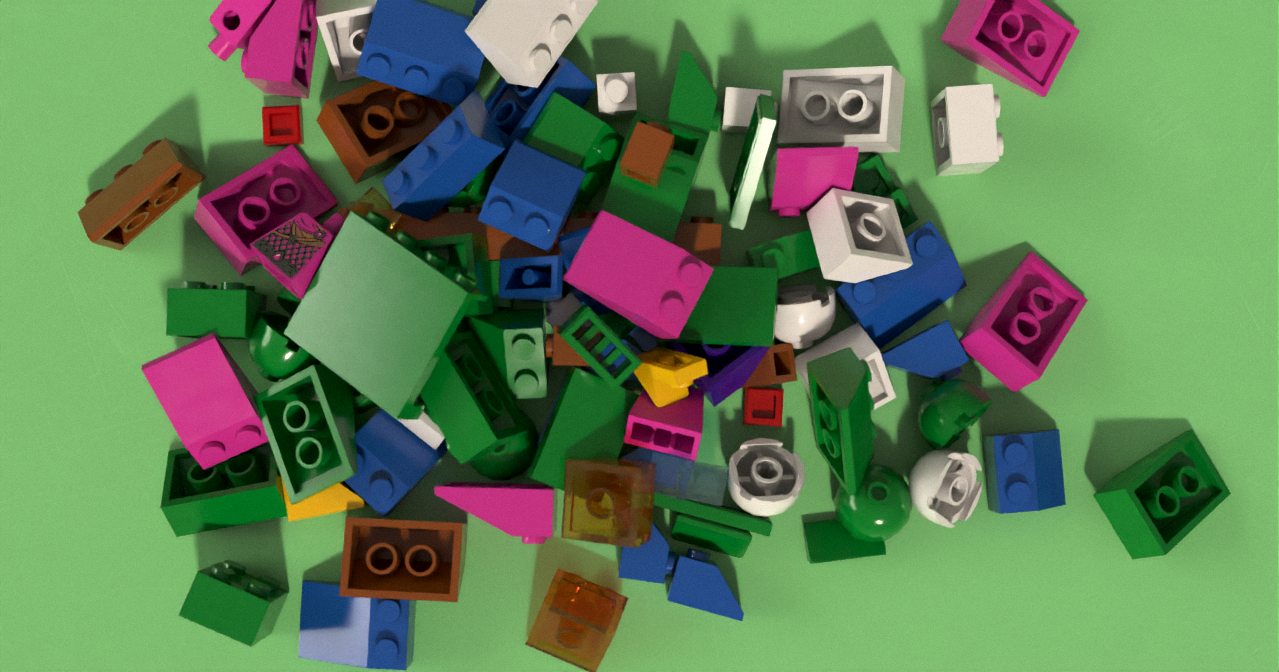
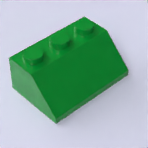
[419,331,530,465]
[806,347,877,496]
[160,441,288,537]

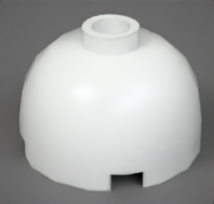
[774,284,836,349]
[727,438,805,517]
[908,448,982,528]

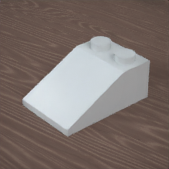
[777,66,905,153]

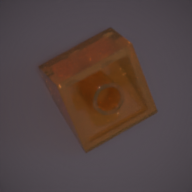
[561,458,656,548]
[525,568,628,672]

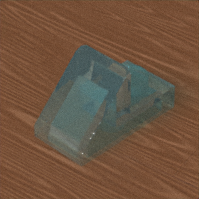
[645,451,729,506]

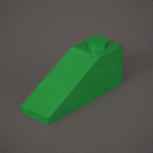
[746,229,820,281]

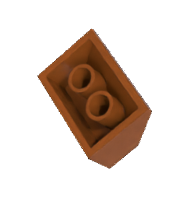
[78,138,206,251]
[339,517,468,602]

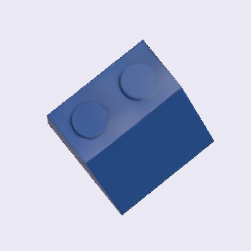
[478,139,587,252]
[982,429,1066,514]

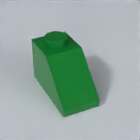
[666,50,723,141]

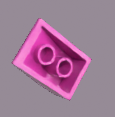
[241,0,319,99]
[940,0,1080,97]
[194,144,339,276]
[767,146,858,218]
[563,210,714,339]
[959,251,1087,392]
[142,333,269,470]
[434,481,558,544]

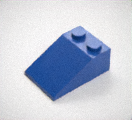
[344,408,449,517]
[298,580,416,670]

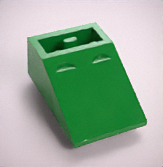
[601,112,709,244]

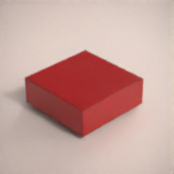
[262,105,304,147]
[743,387,784,427]

